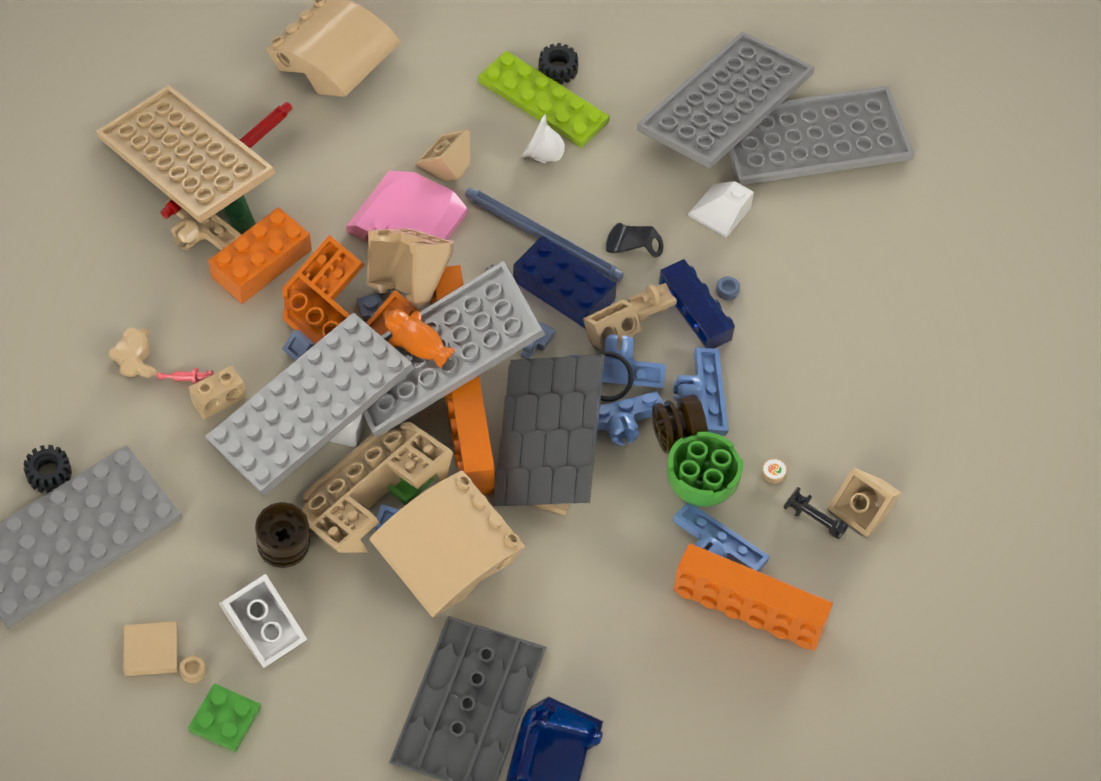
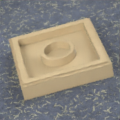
[124,621,178,676]

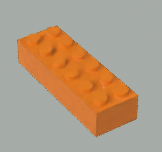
[674,543,833,651]

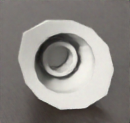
[520,114,565,163]

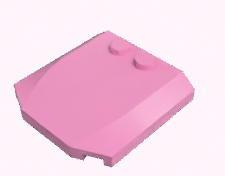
[346,171,467,241]

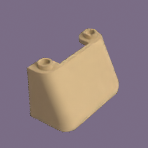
[366,228,454,306]

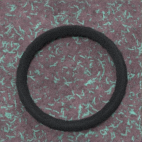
[595,351,633,401]

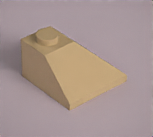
[415,129,470,181]
[827,468,902,537]

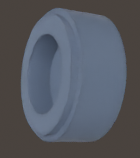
[716,276,740,300]

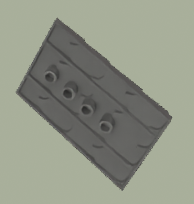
[493,354,605,506]
[389,616,547,781]

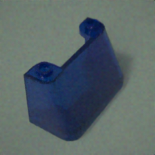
[506,696,603,781]

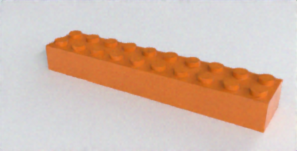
[429,265,495,495]

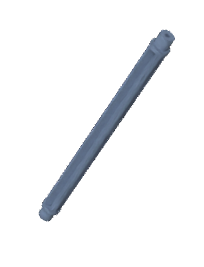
[465,187,624,282]

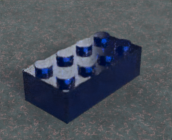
[513,235,617,329]

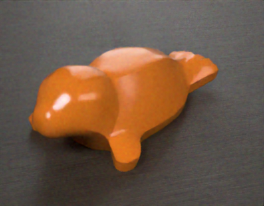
[385,309,455,368]

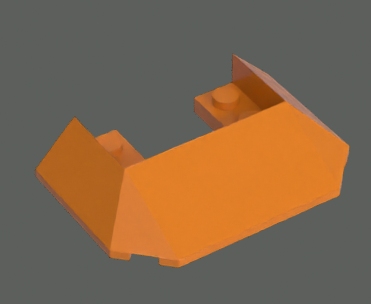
[282,235,421,344]

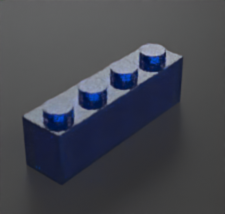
[659,259,735,349]

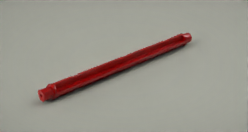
[160,102,293,219]

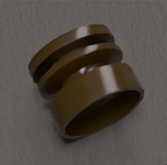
[652,394,708,454]
[255,502,310,568]

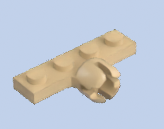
[165,198,241,250]

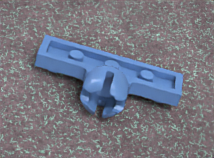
[570,335,666,388]
[673,347,729,436]
[597,391,664,446]
[673,503,770,572]

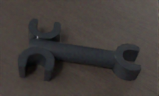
[784,487,848,539]

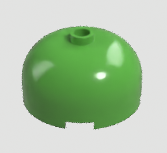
[667,432,743,507]

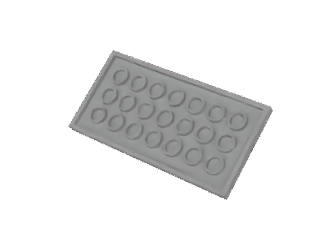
[637,31,814,169]
[728,86,914,185]
[363,261,546,437]
[205,312,415,496]
[0,445,182,628]

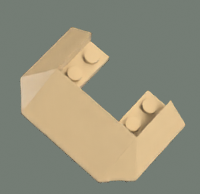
[302,422,453,553]

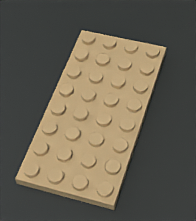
[96,85,275,223]

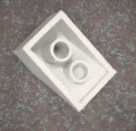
[218,574,308,668]

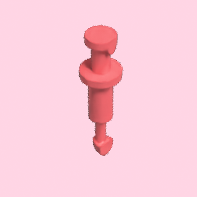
[157,368,214,384]

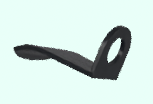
[606,223,664,257]

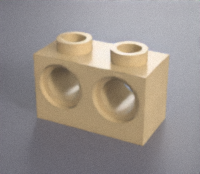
[583,299,642,350]
[189,365,246,420]

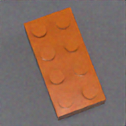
[208,207,312,304]

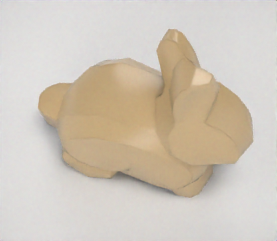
[109,327,157,378]

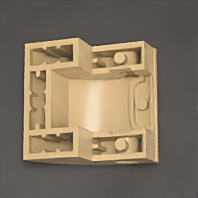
[266,0,401,97]
[369,470,526,618]

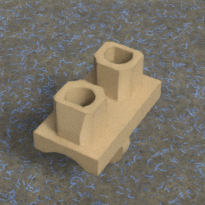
[628,283,677,321]

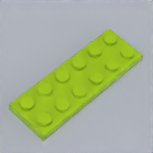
[478,50,610,148]

